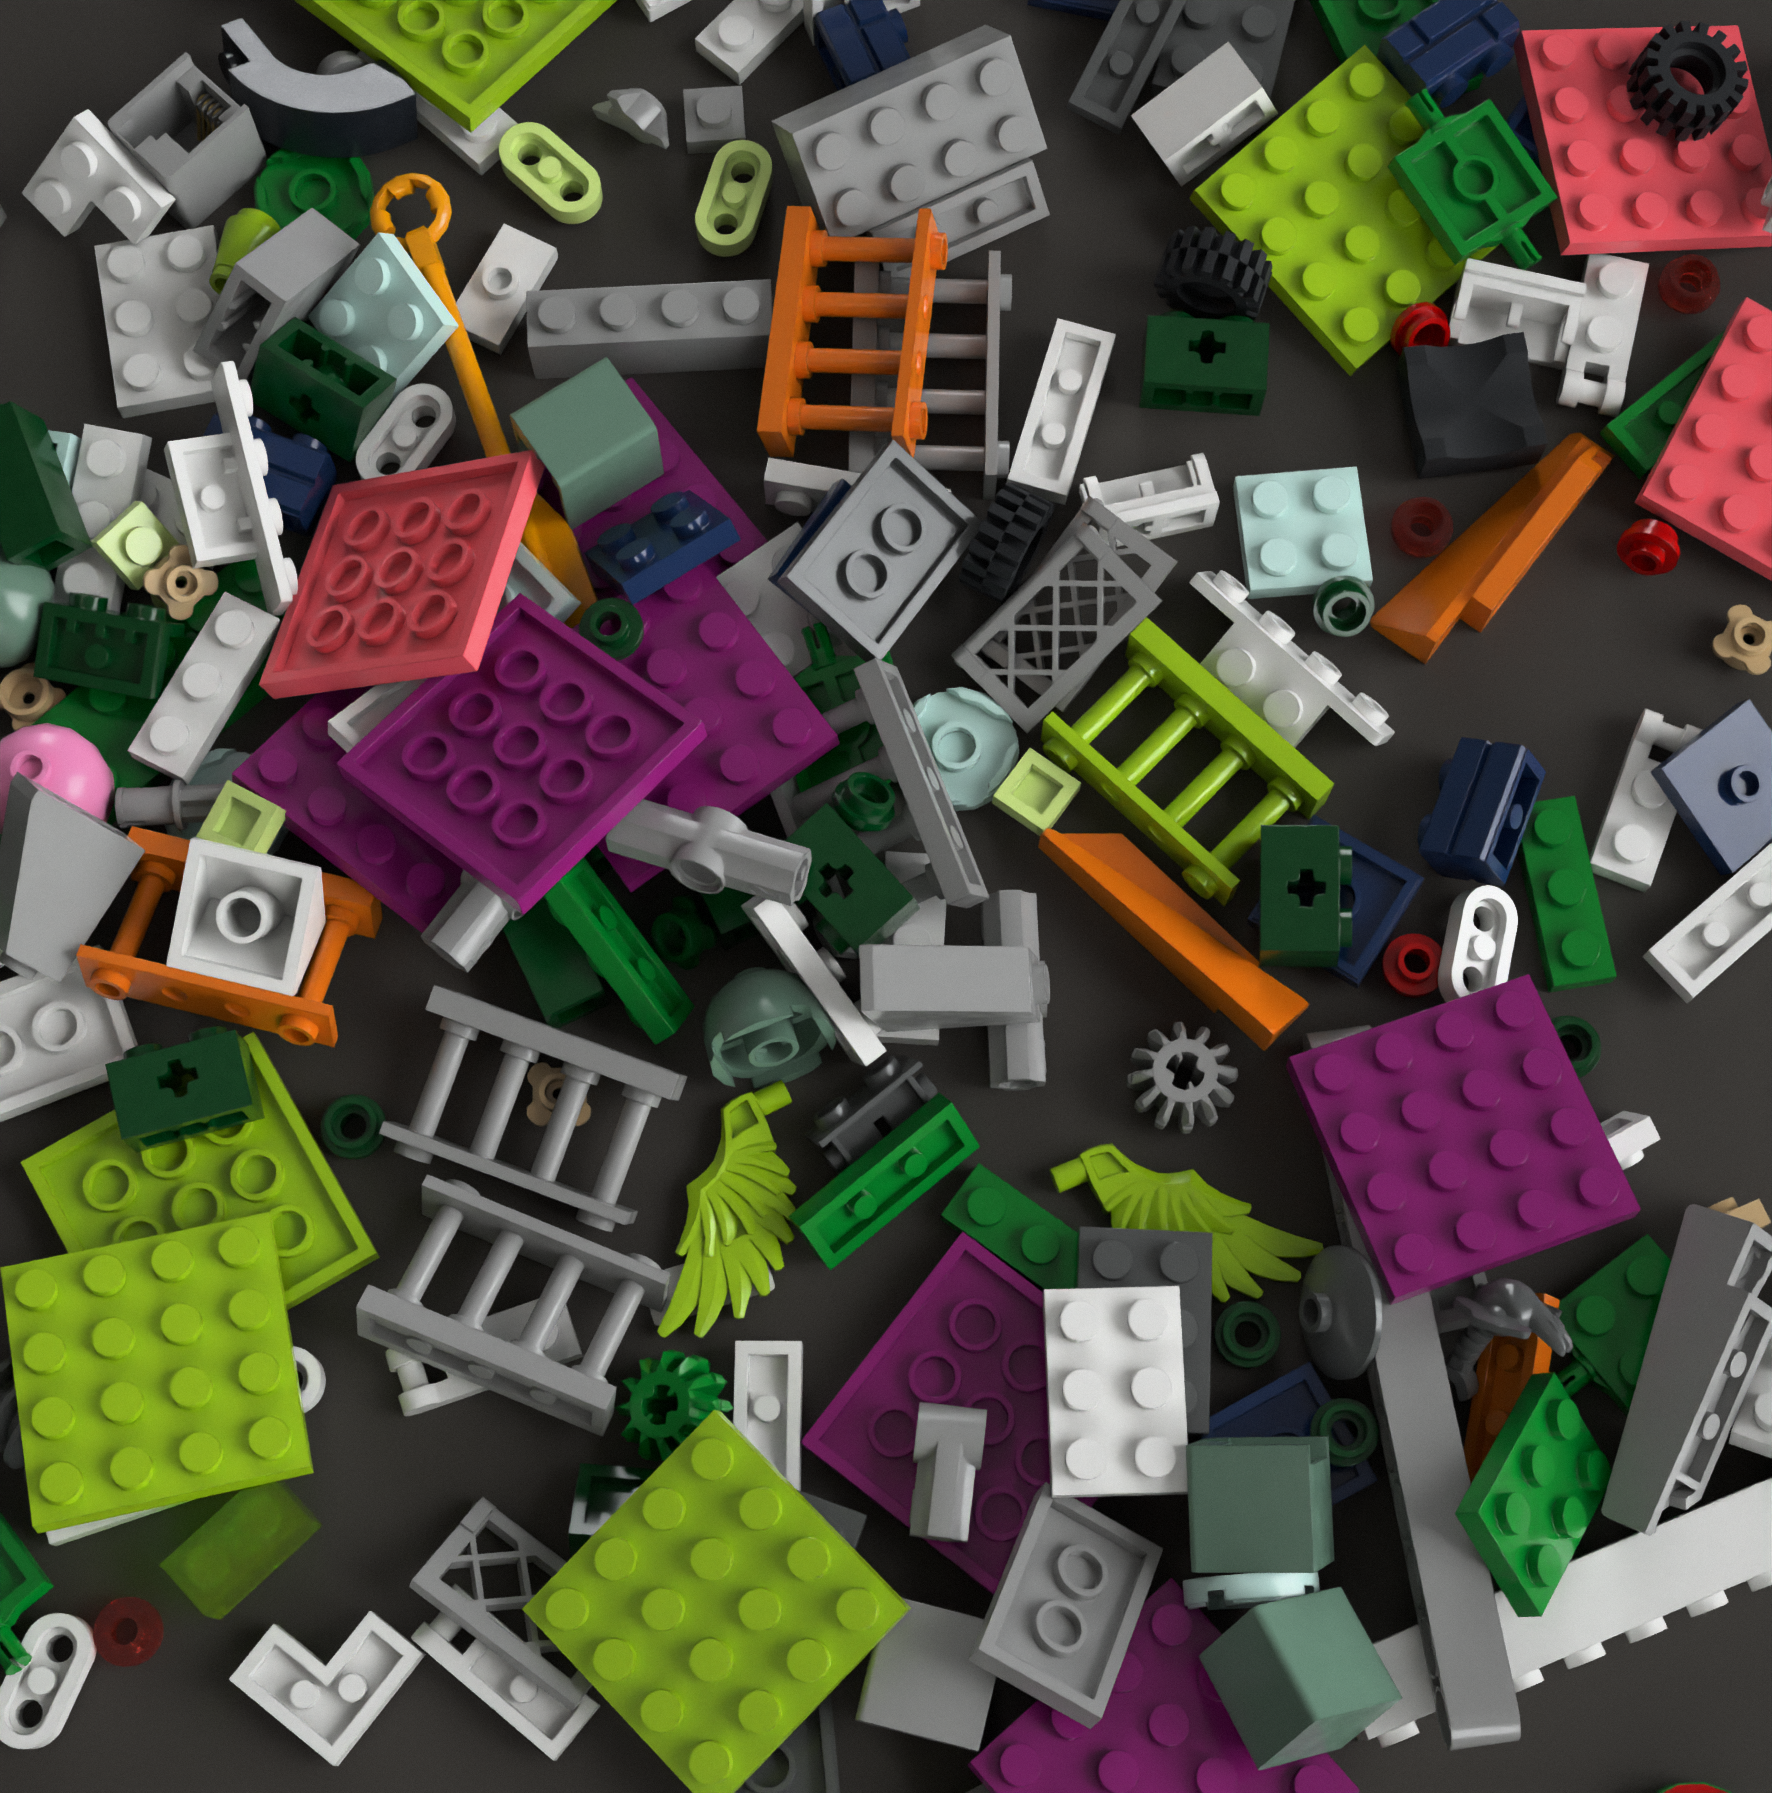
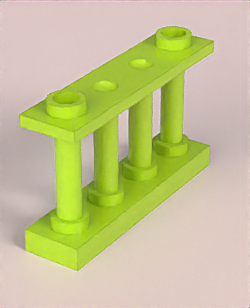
[1040,617,1334,907]

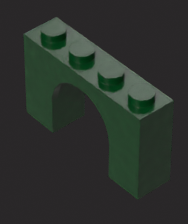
[0,401,93,572]
[502,845,760,1029]

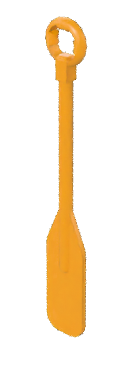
[370,173,598,629]

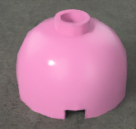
[0,723,115,834]

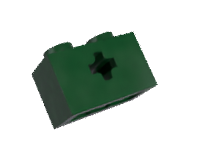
[1139,311,1270,416]
[251,317,397,462]
[785,803,920,956]
[1259,825,1352,967]
[105,1026,265,1152]

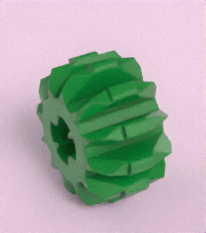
[615,1350,734,1462]

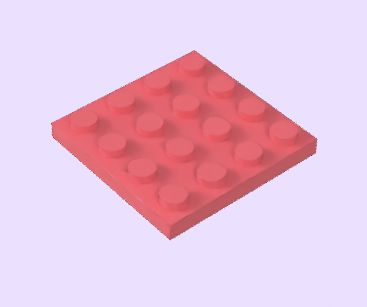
[1513,25,1772,255]
[1634,297,1772,581]
[259,450,545,699]

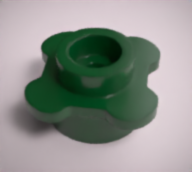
[652,894,717,970]

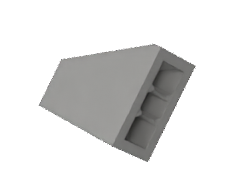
[193,207,360,383]
[0,772,145,983]
[859,944,1050,1032]

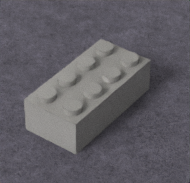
[771,25,1048,237]

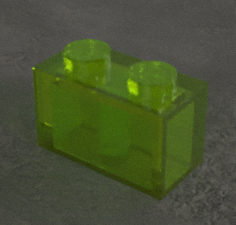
[160,1480,323,1620]

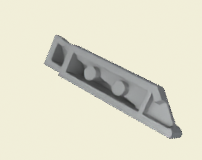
[1601,1204,1772,1536]

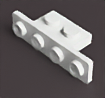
[164,361,298,616]
[1189,570,1395,748]

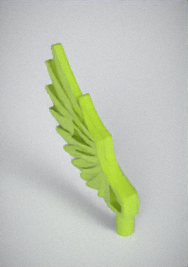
[657,1080,797,1338]
[1049,1143,1324,1304]

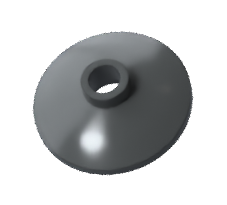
[1299,1245,1383,1380]

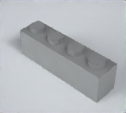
[526,279,773,379]

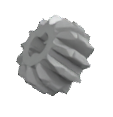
[1126,1022,1238,1134]

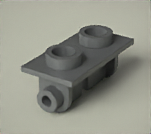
[803,1055,938,1174]

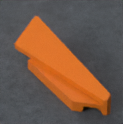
[1370,433,1614,664]
[1038,828,1310,1051]

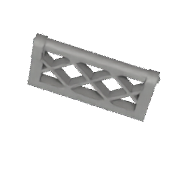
[981,496,1177,712]
[951,522,1162,733]
[409,1497,593,1711]

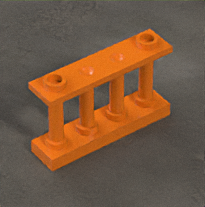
[757,206,948,458]
[76,826,383,1047]

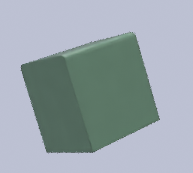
[510,357,664,530]
[1186,1436,1335,1573]
[1199,1587,1402,1770]

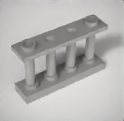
[848,250,1012,500]
[770,658,990,960]
[379,985,688,1232]
[356,1174,670,1437]

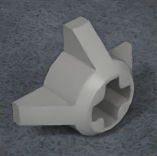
[592,88,669,149]

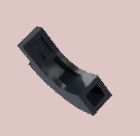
[218,18,418,158]

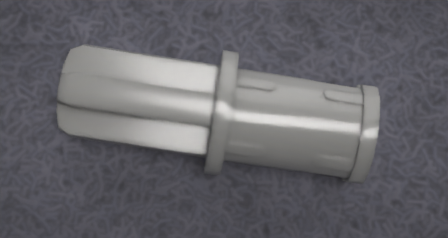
[115,779,225,830]

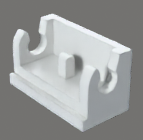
[1131,41,1278,187]
[1448,258,1587,370]
[1079,453,1220,547]

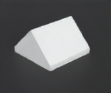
[166,837,326,996]

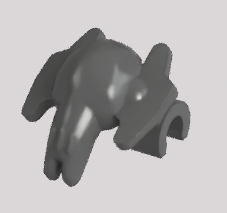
[1444,1278,1573,1401]

